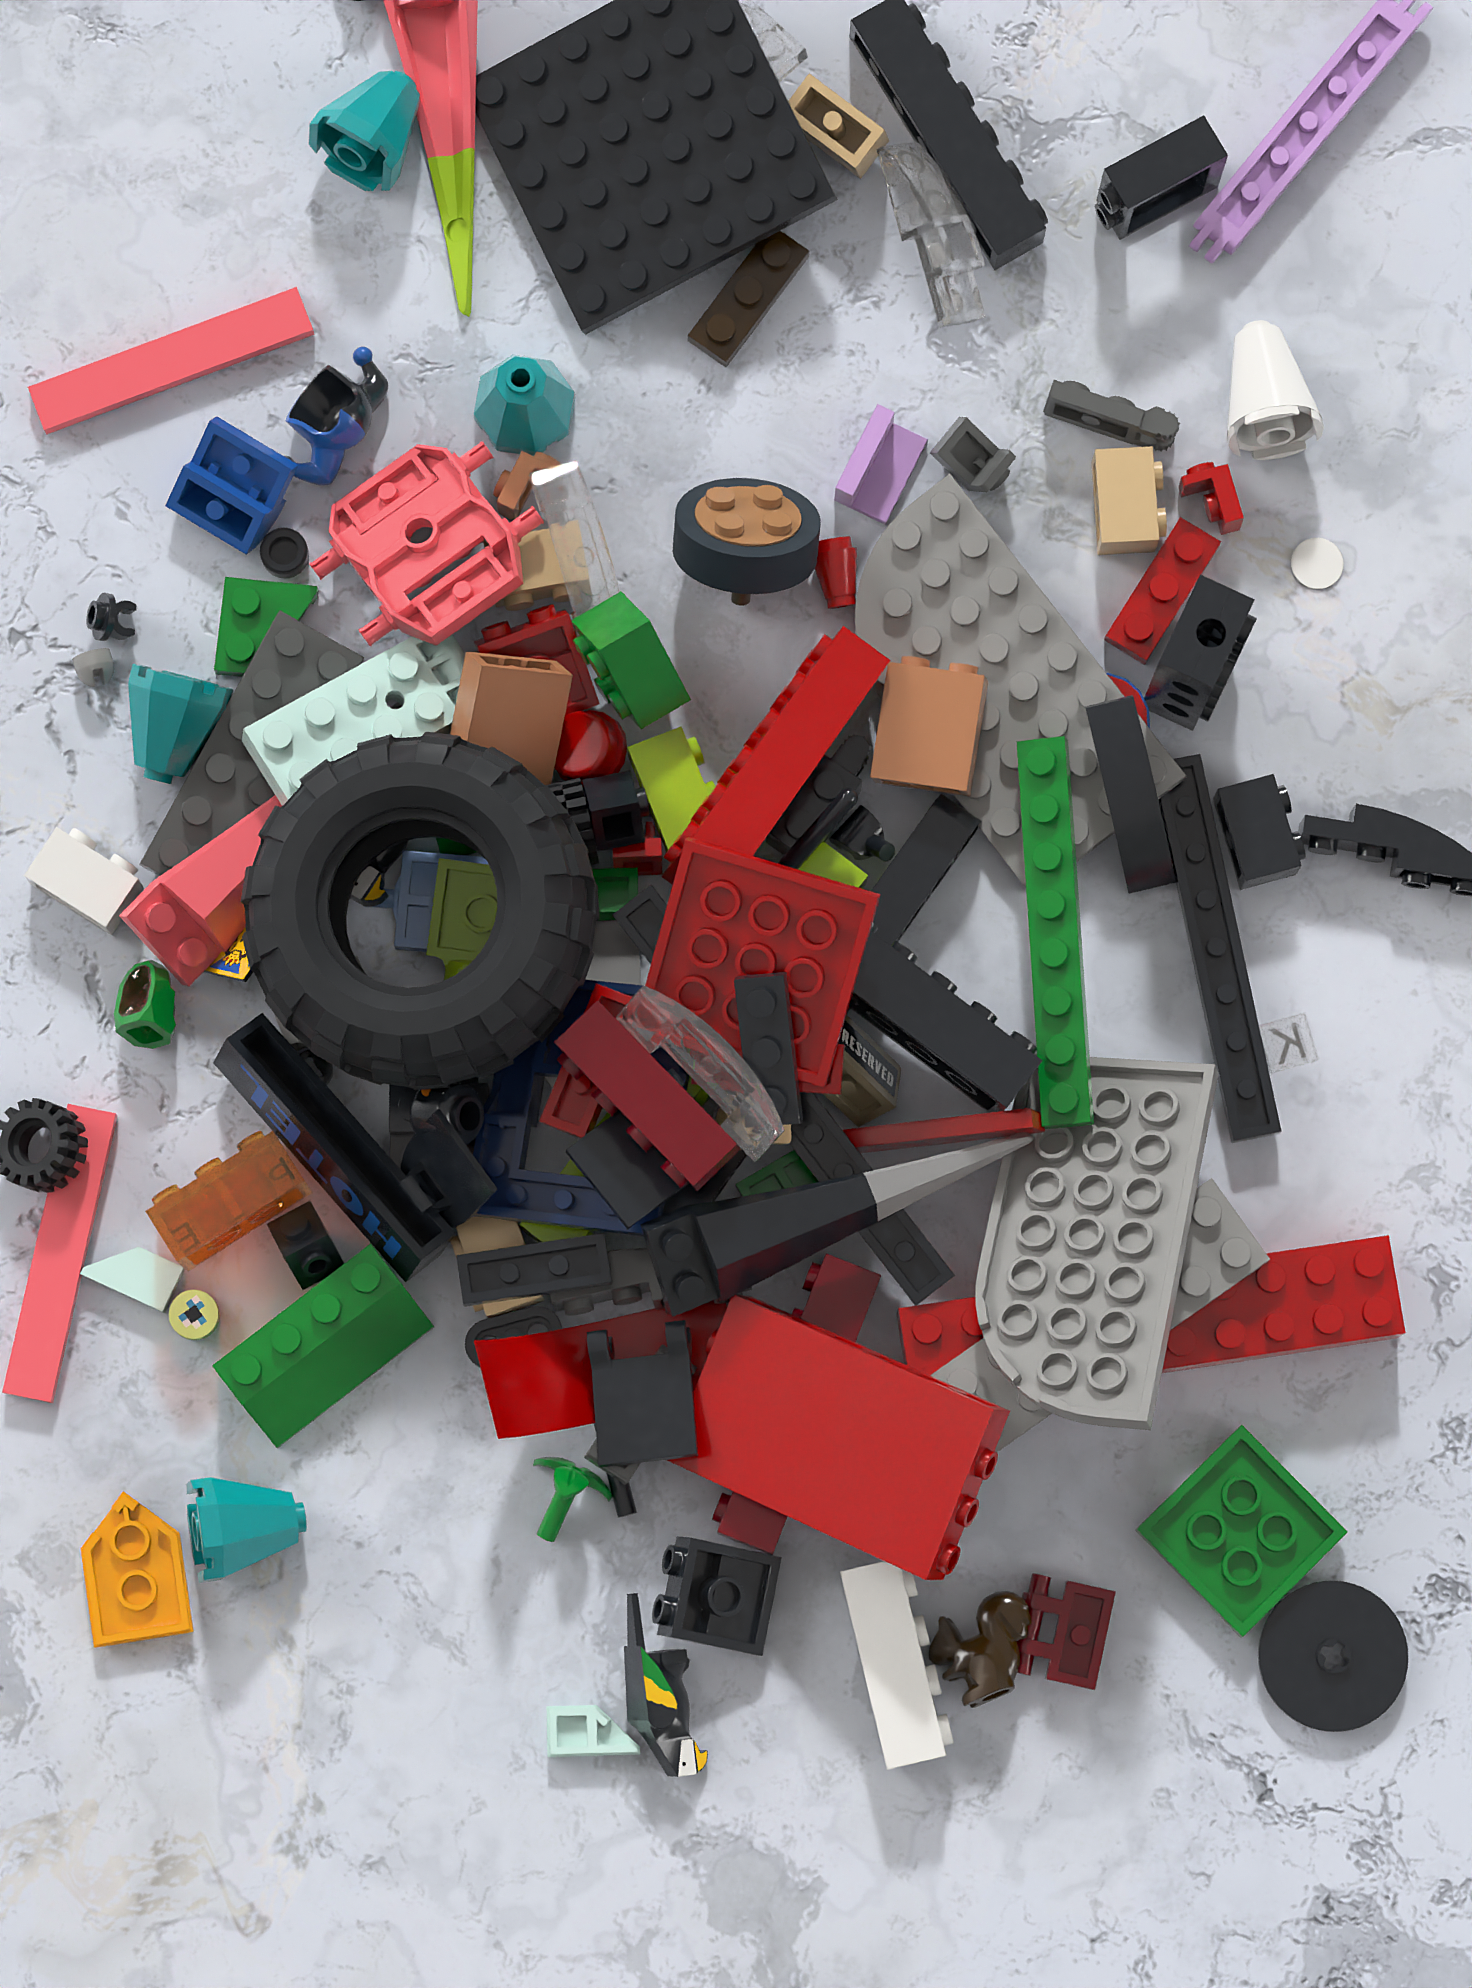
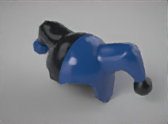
[284,347,388,485]

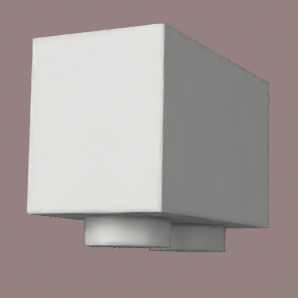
[24,827,144,935]

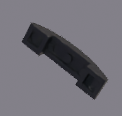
[1085,695,1176,894]

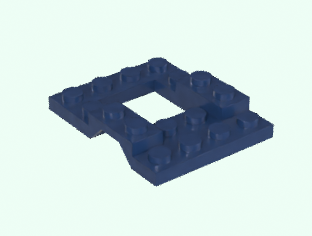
[473,979,694,1236]

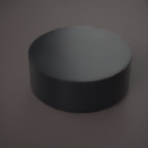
[260,528,309,578]

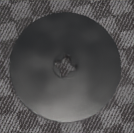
[1258,1581,1408,1732]

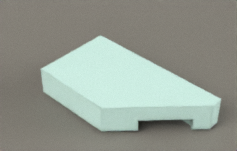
[80,1247,185,1313]
[546,1705,640,1757]

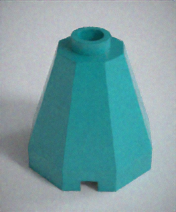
[309,71,420,191]
[474,354,575,456]
[128,664,233,784]
[186,1477,307,1583]

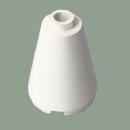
[1227,320,1324,460]

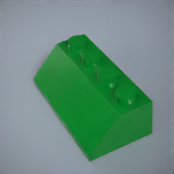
[212,1243,434,1448]

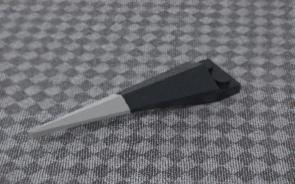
[640,1132,1034,1317]

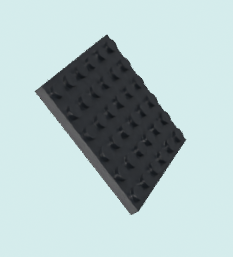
[475,0,838,335]

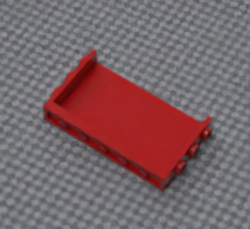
[667,1294,1010,1580]

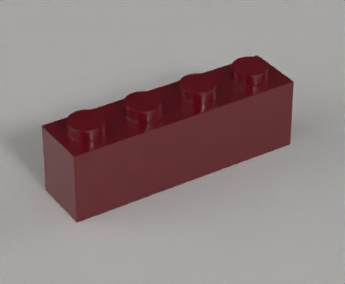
[554,1000,740,1191]

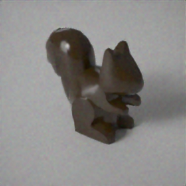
[929,1591,1032,1708]

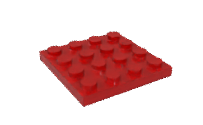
[633,837,881,1088]

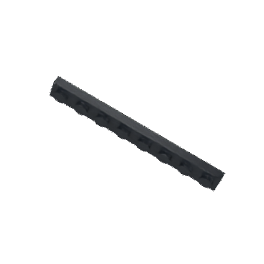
[1158,754,1282,1143]

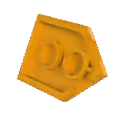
[81,1491,194,1648]

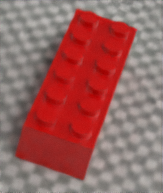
[661,626,891,885]

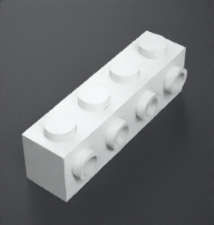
[840,1561,954,1770]

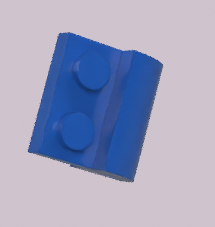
[165,417,298,555]

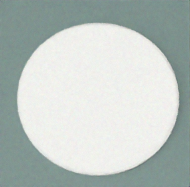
[1291,538,1344,589]

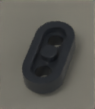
[465,1306,562,1368]

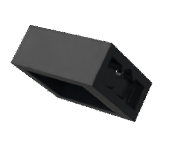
[1095,115,1228,240]

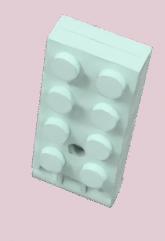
[242,634,465,806]

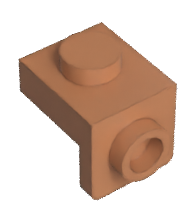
[493,451,567,521]

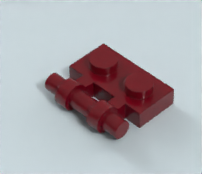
[1017,1573,1116,1690]

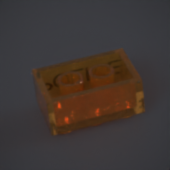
[145,1131,313,1271]

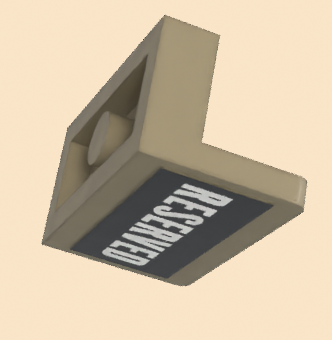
[823,1015,901,1127]

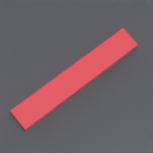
[28,287,315,435]
[2,1104,118,1403]

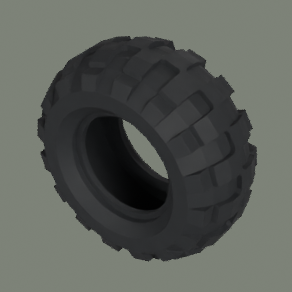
[241,732,599,1090]

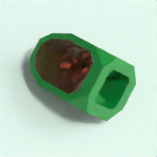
[114,960,176,1049]

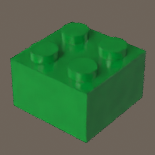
[571,591,691,729]

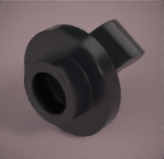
[86,593,137,641]

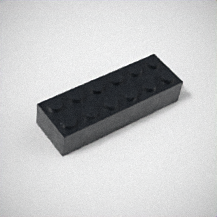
[849,923,1043,1113]

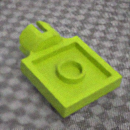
[426,858,497,981]

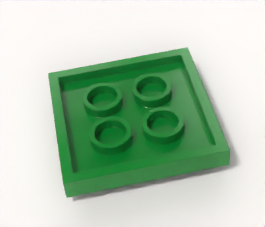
[1135,1425,1348,1638]

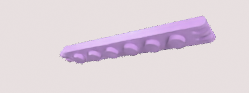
[1189,0,1433,264]

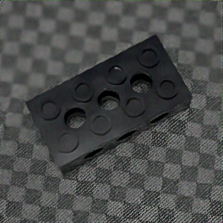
[1144,574,1257,731]

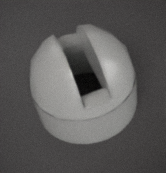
[72,648,114,687]

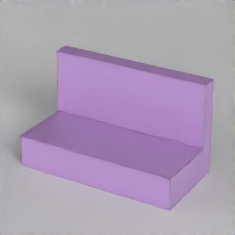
[834,404,928,525]

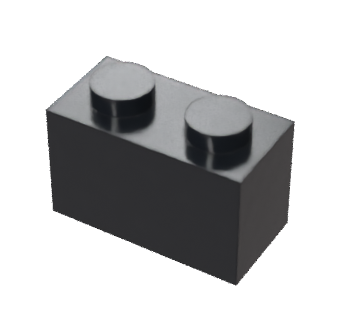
[1213,774,1306,890]

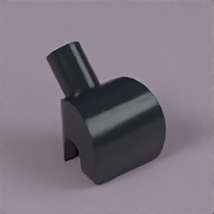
[829,805,895,862]

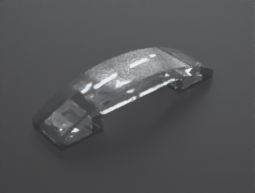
[529,460,620,637]
[616,986,785,1162]

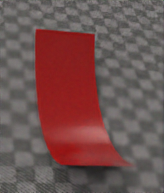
[474,1300,727,1439]

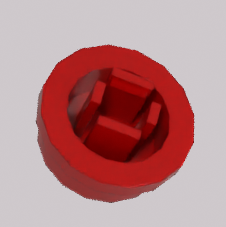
[554,710,627,789]

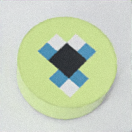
[169,1289,220,1340]

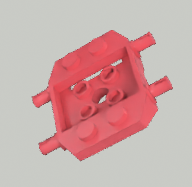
[309,441,544,647]

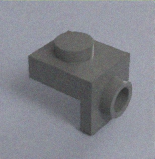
[930,417,1016,492]

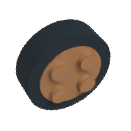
[672,478,821,606]

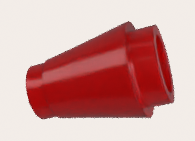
[815,536,857,609]

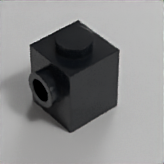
[583,770,650,851]
[267,1201,344,1290]

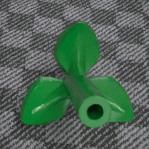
[533,1457,612,1542]

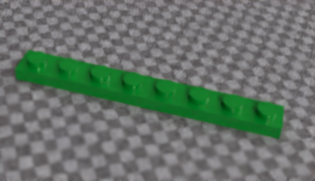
[1016,736,1094,1129]

